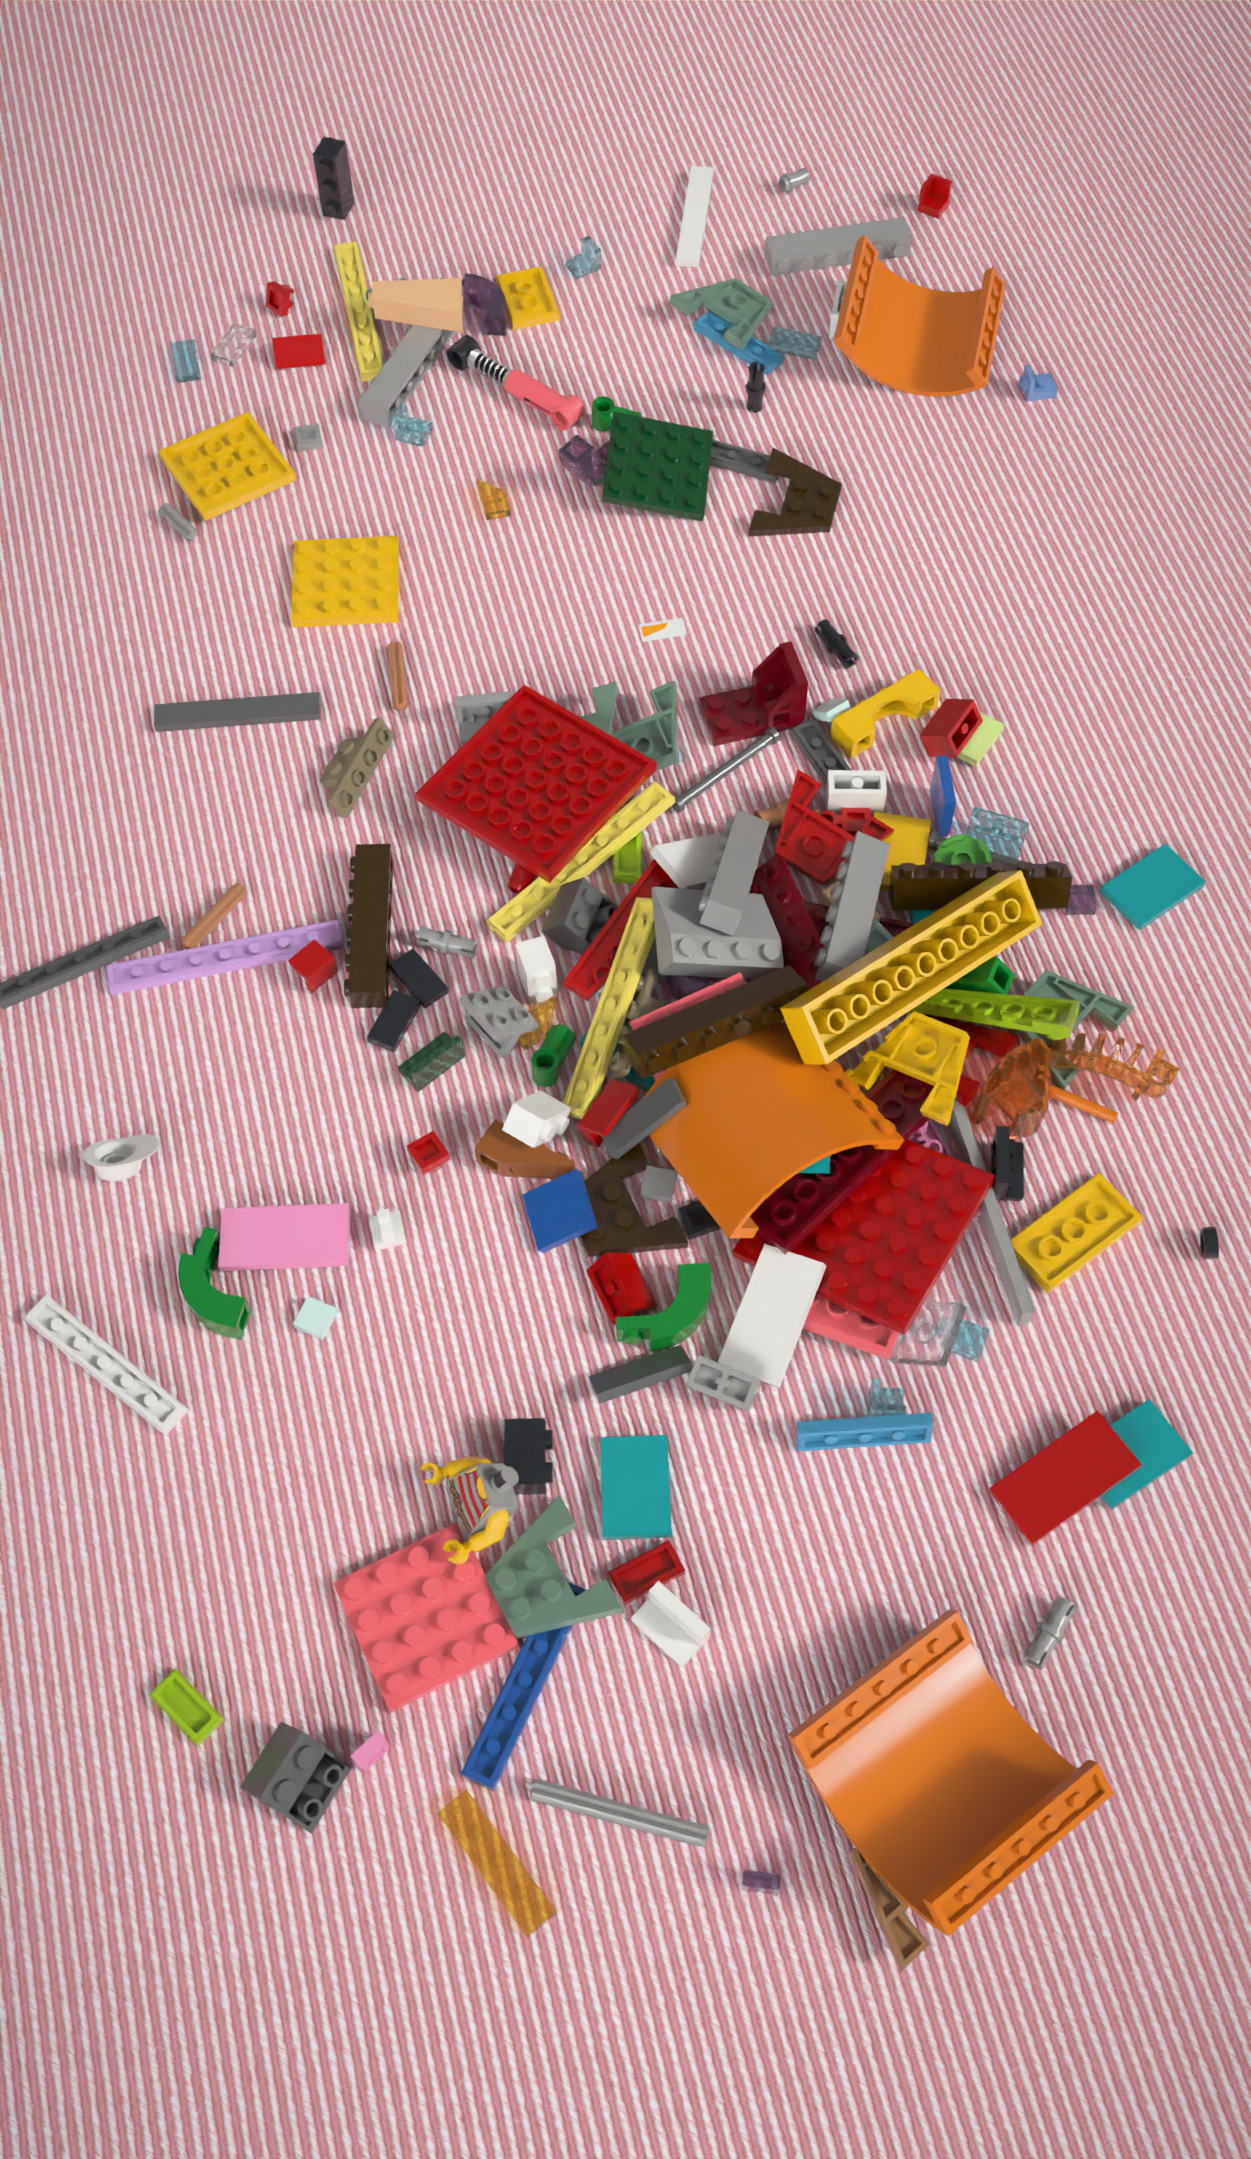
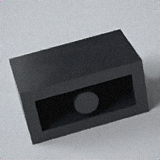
[504,1418,553,1495]

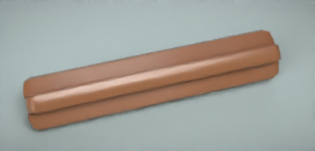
[388,641,408,711]
[180,883,247,949]

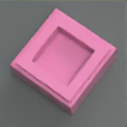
[350,1730,390,1772]

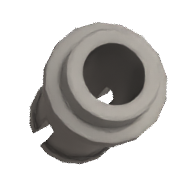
[778,168,809,193]

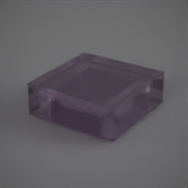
[1065,885,1097,915]
[741,1870,781,1895]

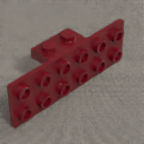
[749,853,828,991]

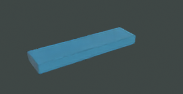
[694,311,784,375]
[796,1413,934,1451]

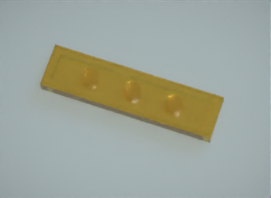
[437,1789,557,1938]

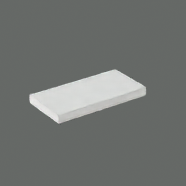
[717,1244,826,1388]

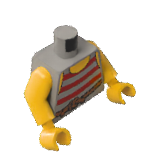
[421,1456,519,1565]

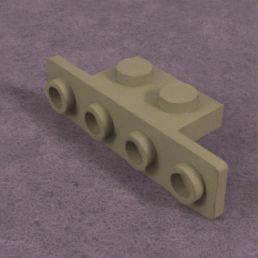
[319,718,394,818]
[609,969,667,1081]

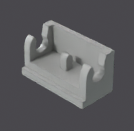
[685,1355,761,1412]

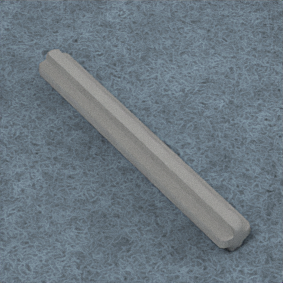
[530,1779,709,1847]

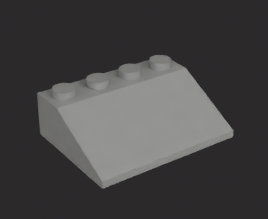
[651,887,784,979]

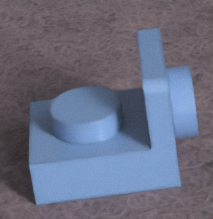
[1019,365,1058,402]

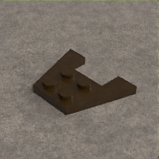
[748,448,842,537]
[579,1143,689,1257]

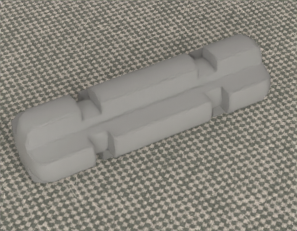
[158,503,198,541]

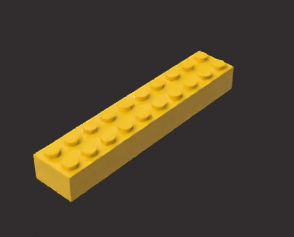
[780,870,1043,1065]

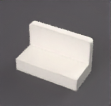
[631,1581,711,1667]

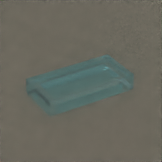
[768,327,822,360]
[170,339,201,383]

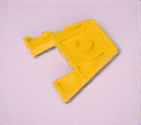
[845,1011,970,1126]

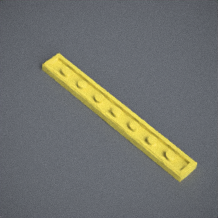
[334,241,383,382]
[486,781,675,943]
[563,897,655,1119]

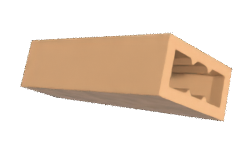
[368,278,463,332]

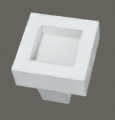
[368,1208,407,1250]

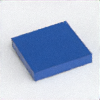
[930,756,956,837]
[522,1169,598,1253]

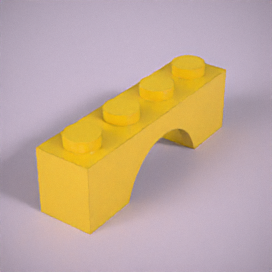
[831,669,941,759]

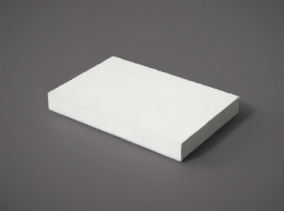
[650,833,721,890]

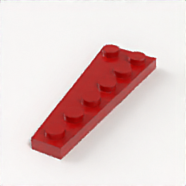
[562,859,704,1001]

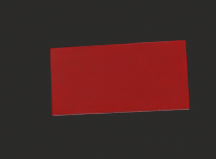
[989,1410,1142,1547]

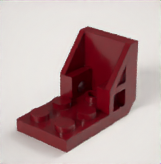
[699,641,808,746]

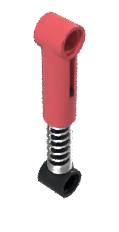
[447,335,585,431]

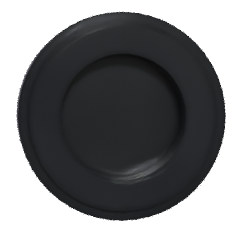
[1200,1226,1219,1259]

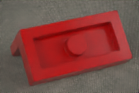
[272,333,325,369]
[577,1079,640,1148]
[586,1252,658,1325]

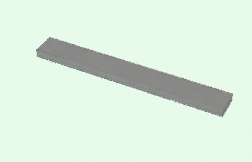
[949,1095,1035,1326]

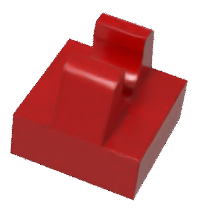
[265,281,294,317]
[406,1131,450,1175]

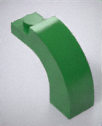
[944,957,1015,994]
[178,1227,251,1340]
[616,1263,711,1352]

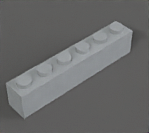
[764,217,912,276]
[358,325,456,428]
[698,810,769,936]
[814,831,890,982]

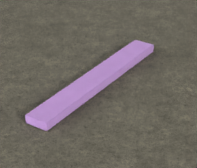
[106,919,346,995]

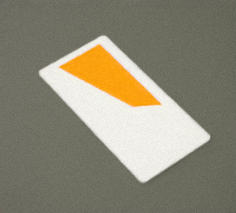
[638,618,687,642]

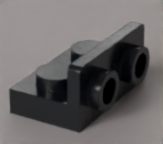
[991,1126,1024,1201]

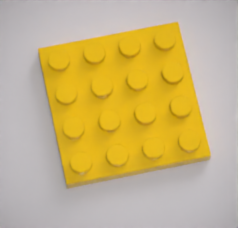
[158,411,296,521]
[291,536,399,627]

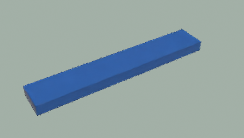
[461,1582,586,1791]

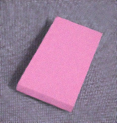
[218,1203,350,1271]

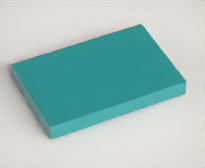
[1100,843,1206,931]
[1101,1399,1193,1511]
[600,1435,672,1540]

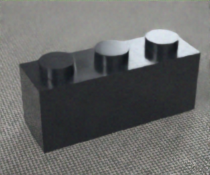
[313,137,355,220]

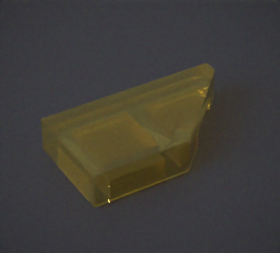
[475,480,511,521]
[517,997,556,1051]

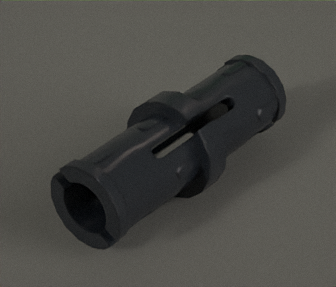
[746,362,766,413]
[814,619,859,668]

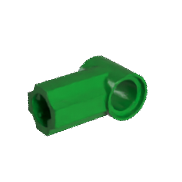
[591,396,642,432]
[531,1023,576,1087]

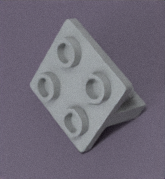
[455,691,511,744]
[459,986,539,1058]

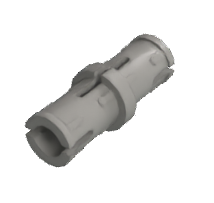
[416,926,478,958]
[1023,1596,1077,1670]

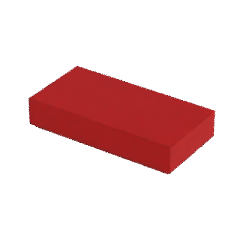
[608,1540,685,1605]

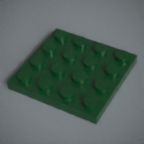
[601,411,713,521]

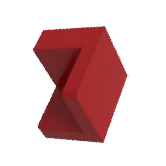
[918,174,952,219]
[289,939,338,993]

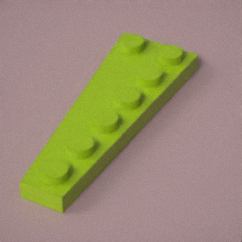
[908,989,1080,1040]

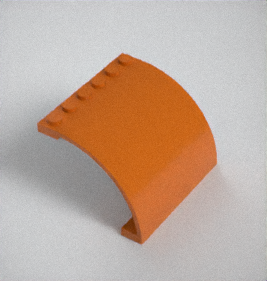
[833,235,1006,397]
[642,1022,904,1239]
[787,1609,1114,1936]

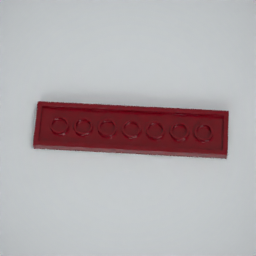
[750,1069,934,1255]

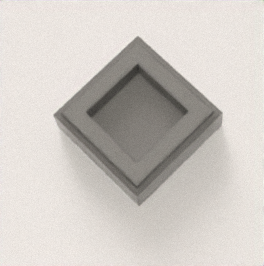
[294,423,323,452]
[640,1165,678,1203]

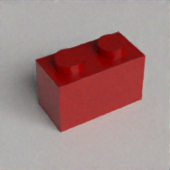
[919,698,983,758]

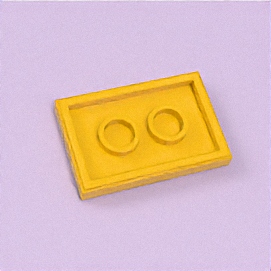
[495,266,560,330]
[874,812,931,891]

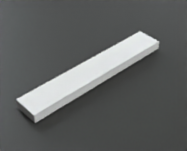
[676,166,714,268]
[23,1294,188,1436]

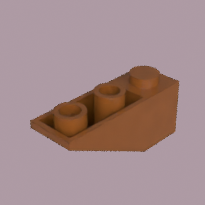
[474,1120,575,1179]

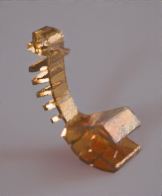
[971,1033,1180,1139]

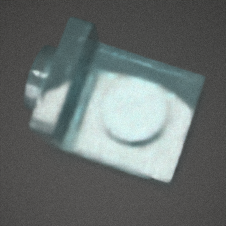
[391,405,433,447]
[938,1309,990,1362]

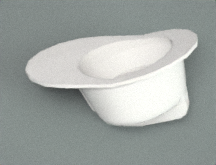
[83,1134,160,1181]

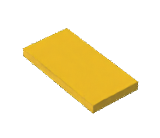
[1010,1173,1144,1294]

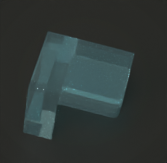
[566,236,601,279]
[869,1378,906,1417]

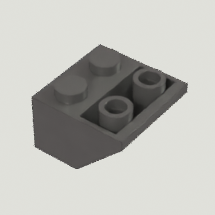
[541,877,618,954]
[240,1722,352,1834]

